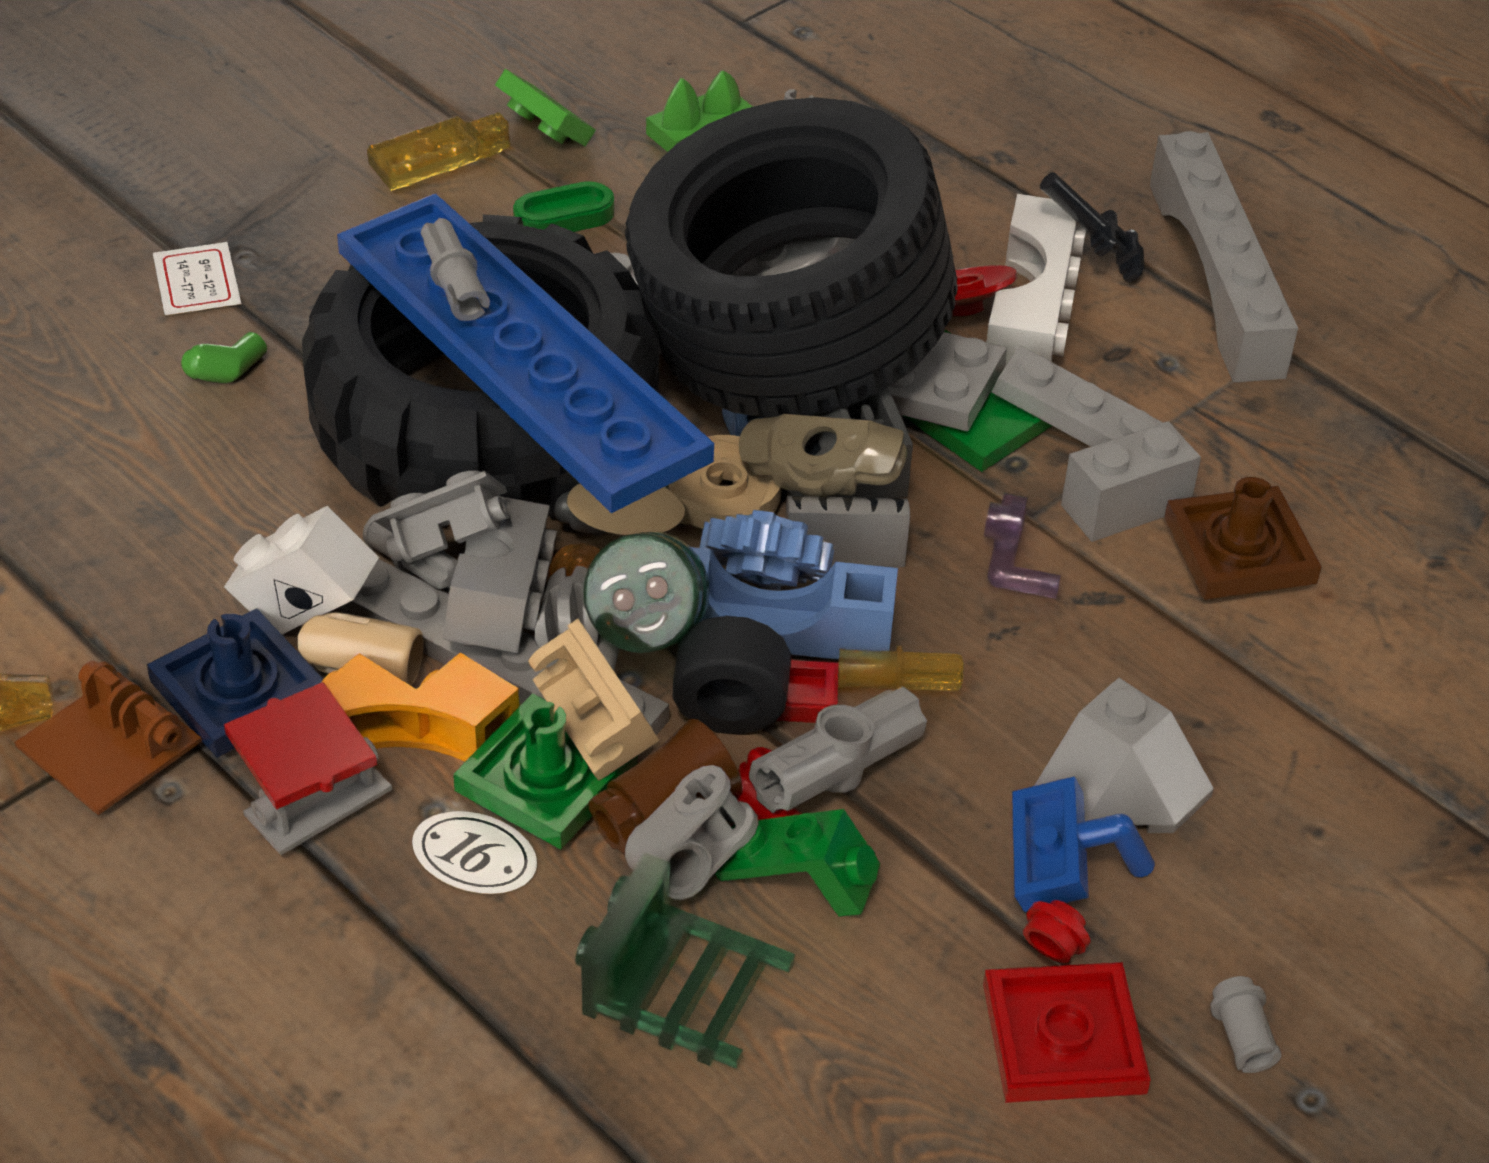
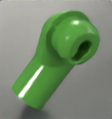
[181,332,267,383]

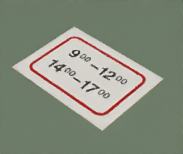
[153,242,241,316]

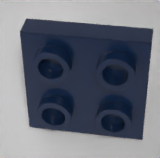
[147,608,323,758]

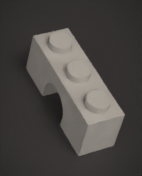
[442,497,557,653]

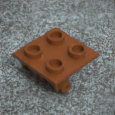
[14,661,202,815]

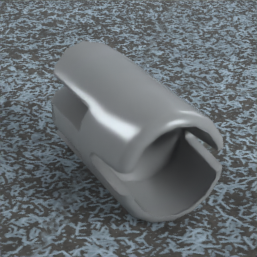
[535,566,601,648]

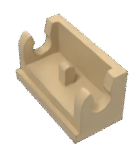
[528,619,660,781]

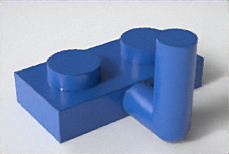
[1012,776,1155,912]

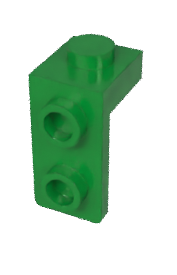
[715,809,881,917]

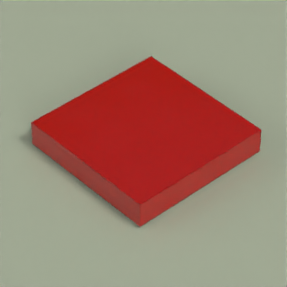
[983,962,1151,1103]

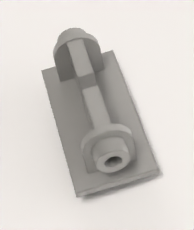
[372,471,509,564]
[243,737,392,855]

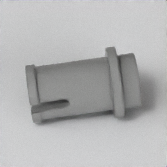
[1210,976,1281,1073]

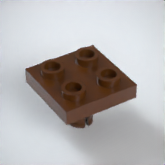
[1164,477,1322,600]

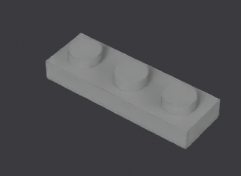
[992,345,1163,447]

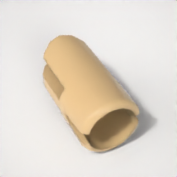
[298,612,424,686]

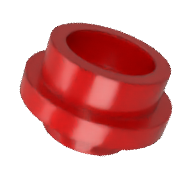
[1023,900,1091,963]

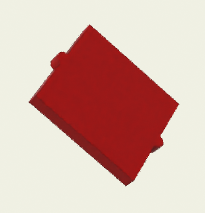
[224,682,377,810]

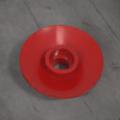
[952,265,1017,316]

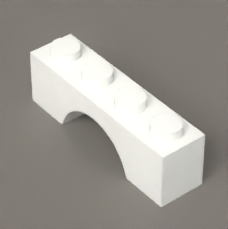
[986,194,1086,368]

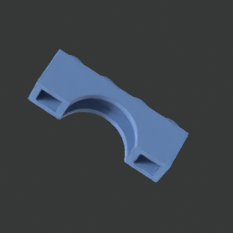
[641,546,898,664]

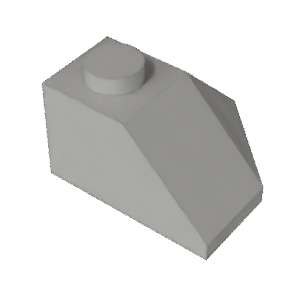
[1034,677,1214,833]

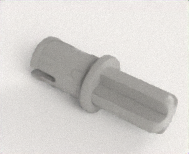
[421,218,490,321]
[363,512,458,592]

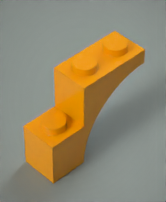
[322,652,519,762]

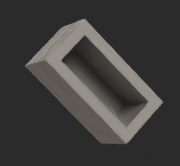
[1061,421,1201,542]

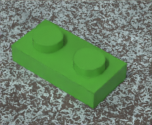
[495,69,596,147]

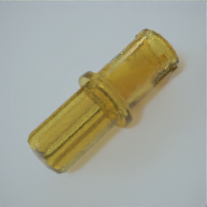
[838,645,964,691]

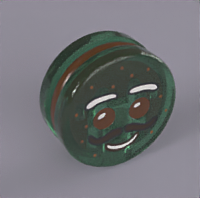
[583,531,710,653]

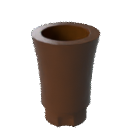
[588,719,742,855]

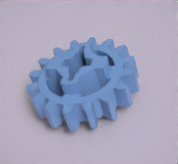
[699,510,834,590]

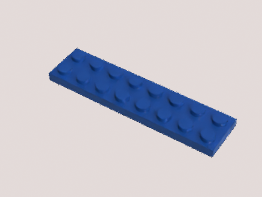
[337,193,714,513]

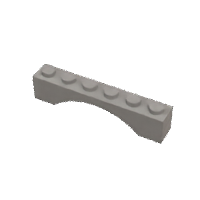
[1150,131,1298,382]

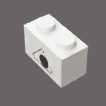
[224,506,379,634]

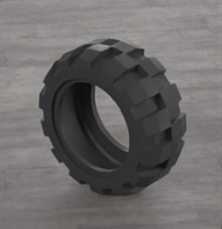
[302,214,660,528]

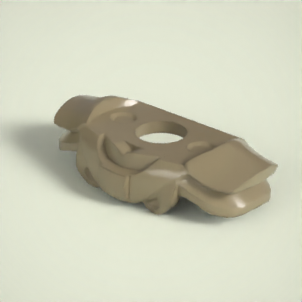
[739,414,908,497]

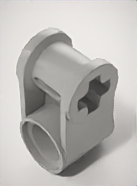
[625,765,758,900]

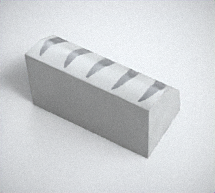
[785,496,910,567]

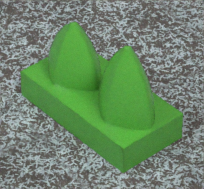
[646,71,753,152]

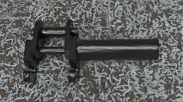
[1040,172,1145,283]

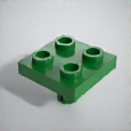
[453,693,638,850]

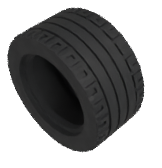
[625,97,958,418]

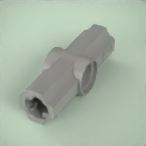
[749,686,927,813]

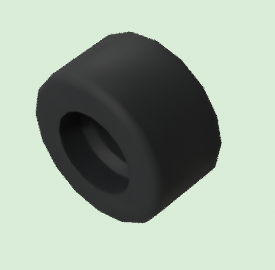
[672,616,791,735]

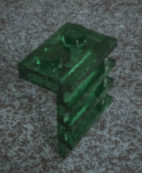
[575,853,795,1069]

